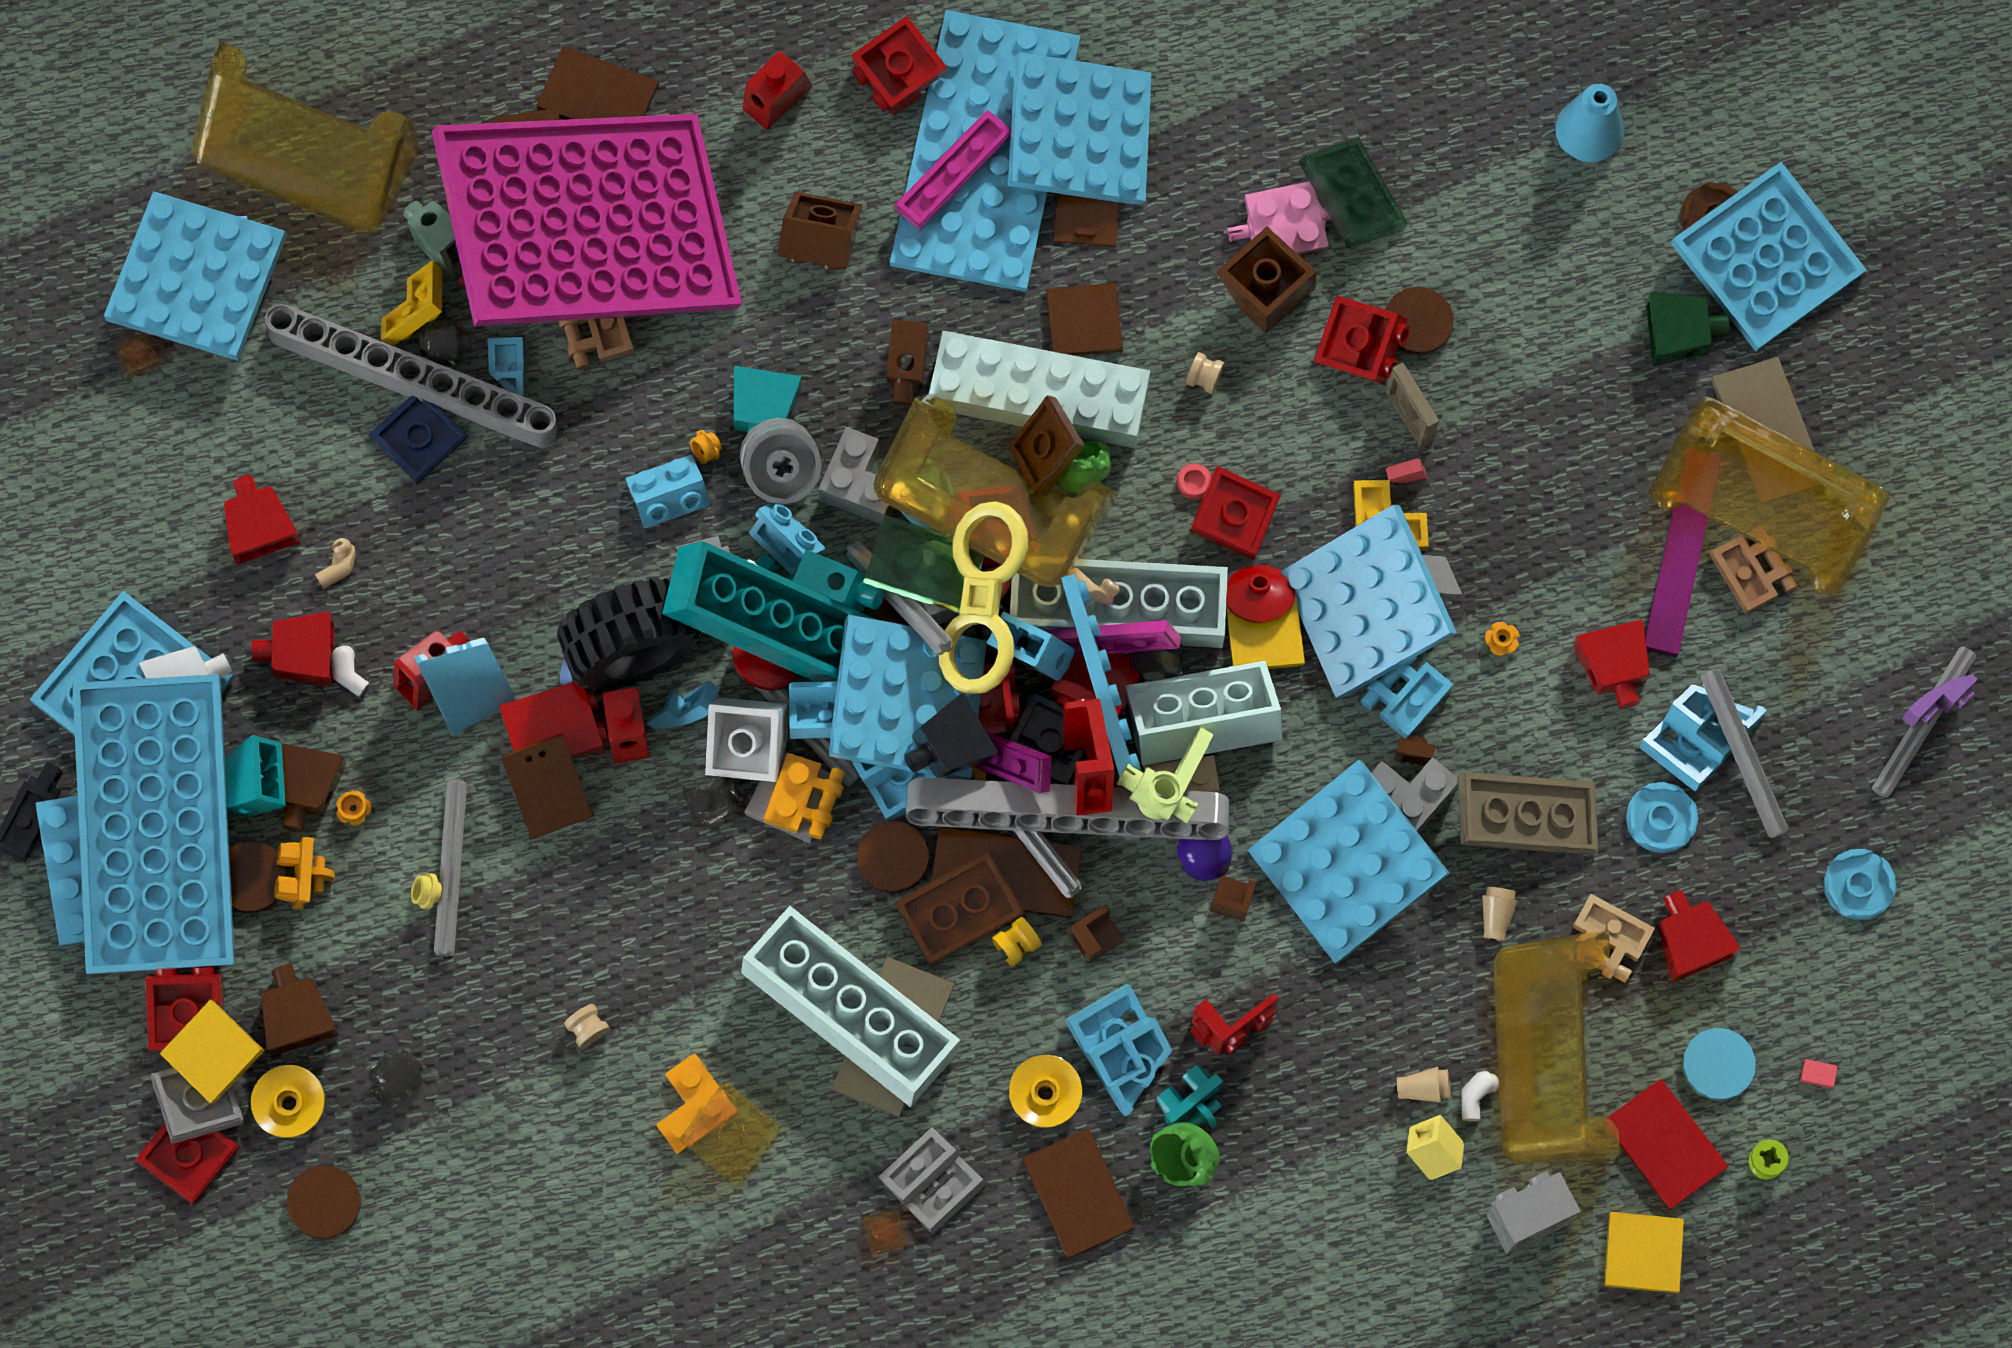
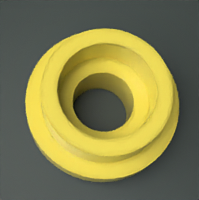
[411,873,442,910]

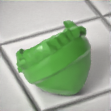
[1058,440,1111,494]
[1150,1122,1220,1187]

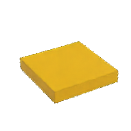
[1226,595,1305,669]
[160,1000,265,1104]
[1604,1212,1684,1294]

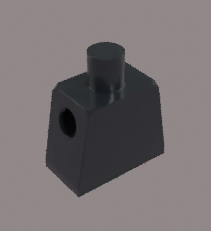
[904,693,998,778]

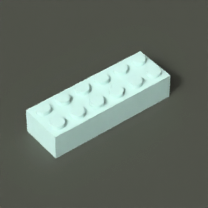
[929,331,1150,449]
[1010,556,1228,648]
[741,906,960,1107]

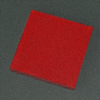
[1189,466,1281,559]
[135,1123,240,1205]

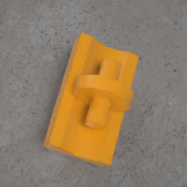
[274,837,335,909]

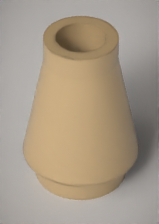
[1482,887,1518,941]
[1397,1067,1451,1103]

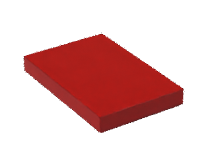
[1602,1079,1729,1211]

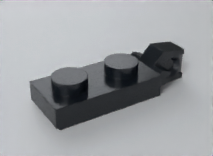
[0,762,63,863]

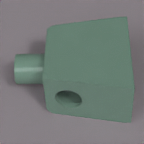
[403,201,463,282]

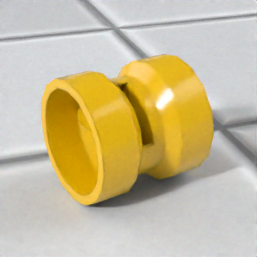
[992,917,1042,967]

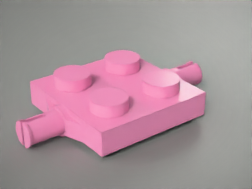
[1227,181,1345,255]

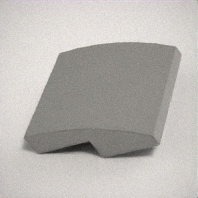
[879,1127,986,1235]

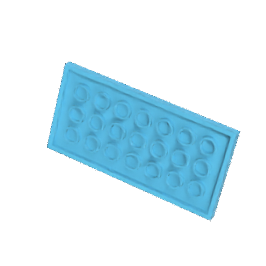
[890,10,1080,292]
[72,674,235,975]

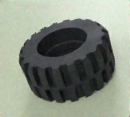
[557,578,702,691]

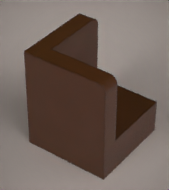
[1210,875,1257,922]
[1069,904,1124,964]

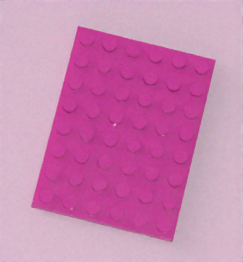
[432,114,742,326]

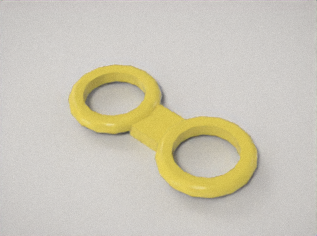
[939,501,1028,695]

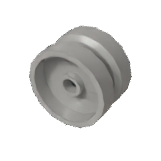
[739,417,822,505]

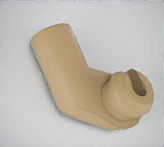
[315,538,356,589]
[1066,568,1120,604]

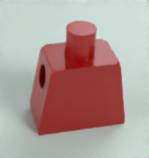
[742,51,812,131]
[224,475,301,565]
[251,612,334,686]
[1573,619,1650,709]
[393,630,470,711]
[602,688,650,764]
[1657,890,1741,982]

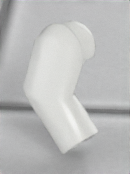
[331,645,369,697]
[1461,1071,1499,1121]

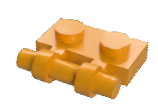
[763,753,845,839]

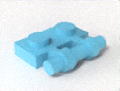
[1360,656,1454,739]

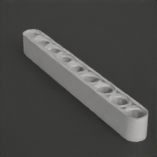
[265,304,557,447]
[906,778,1229,840]

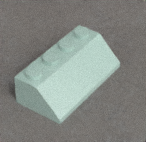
[1125,661,1282,766]

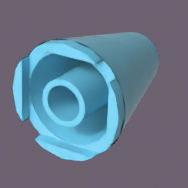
[1556,84,1624,162]

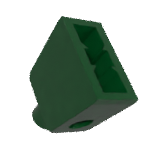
[1646,292,1729,366]

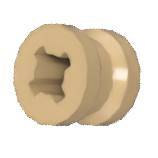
[1186,352,1225,394]
[564,1004,610,1049]

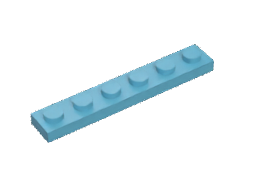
[1061,574,1142,777]

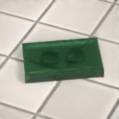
[1299,137,1408,249]
[863,515,987,614]

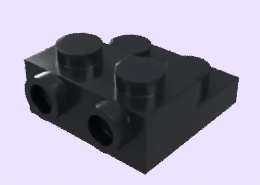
[1010,692,1085,785]

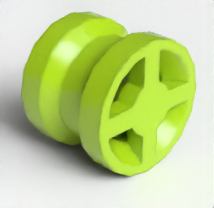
[1748,1139,1789,1180]

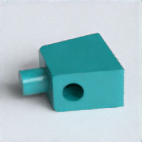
[734,366,802,434]
[792,549,884,612]
[225,735,286,817]

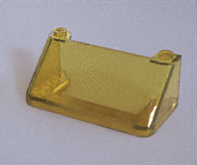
[191,41,420,234]
[873,394,1119,587]
[1647,397,1890,596]
[1494,932,1620,1165]

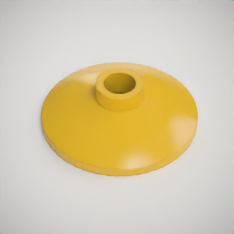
[1009,1055,1082,1128]
[251,1065,325,1138]

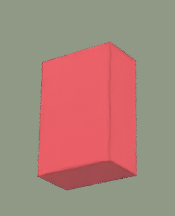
[1800,1059,1837,1089]

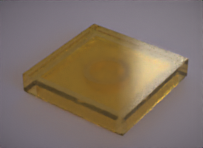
[679,1082,782,1186]

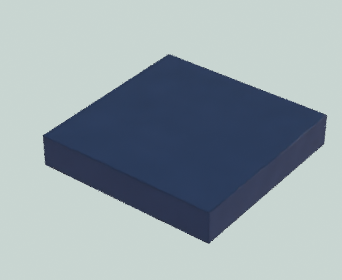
[368,396,469,484]

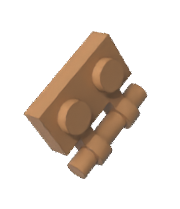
[558,317,634,370]
[1710,527,1798,615]

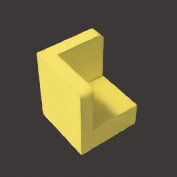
[1406,1115,1464,1180]

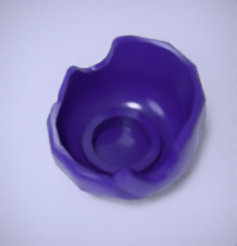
[1177,836,1233,882]

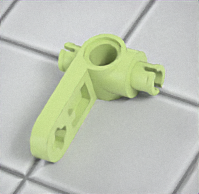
[1117,727,1213,824]

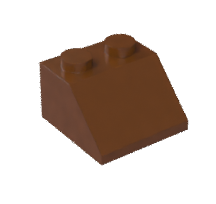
[778,191,863,270]
[1217,226,1317,334]

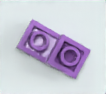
[1902,674,1977,728]

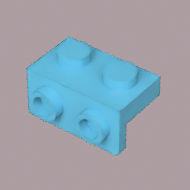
[625,454,710,528]
[749,503,826,575]
[789,681,837,739]

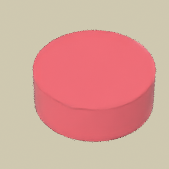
[1176,464,1211,500]

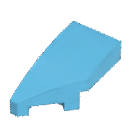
[488,337,524,397]
[646,681,719,729]

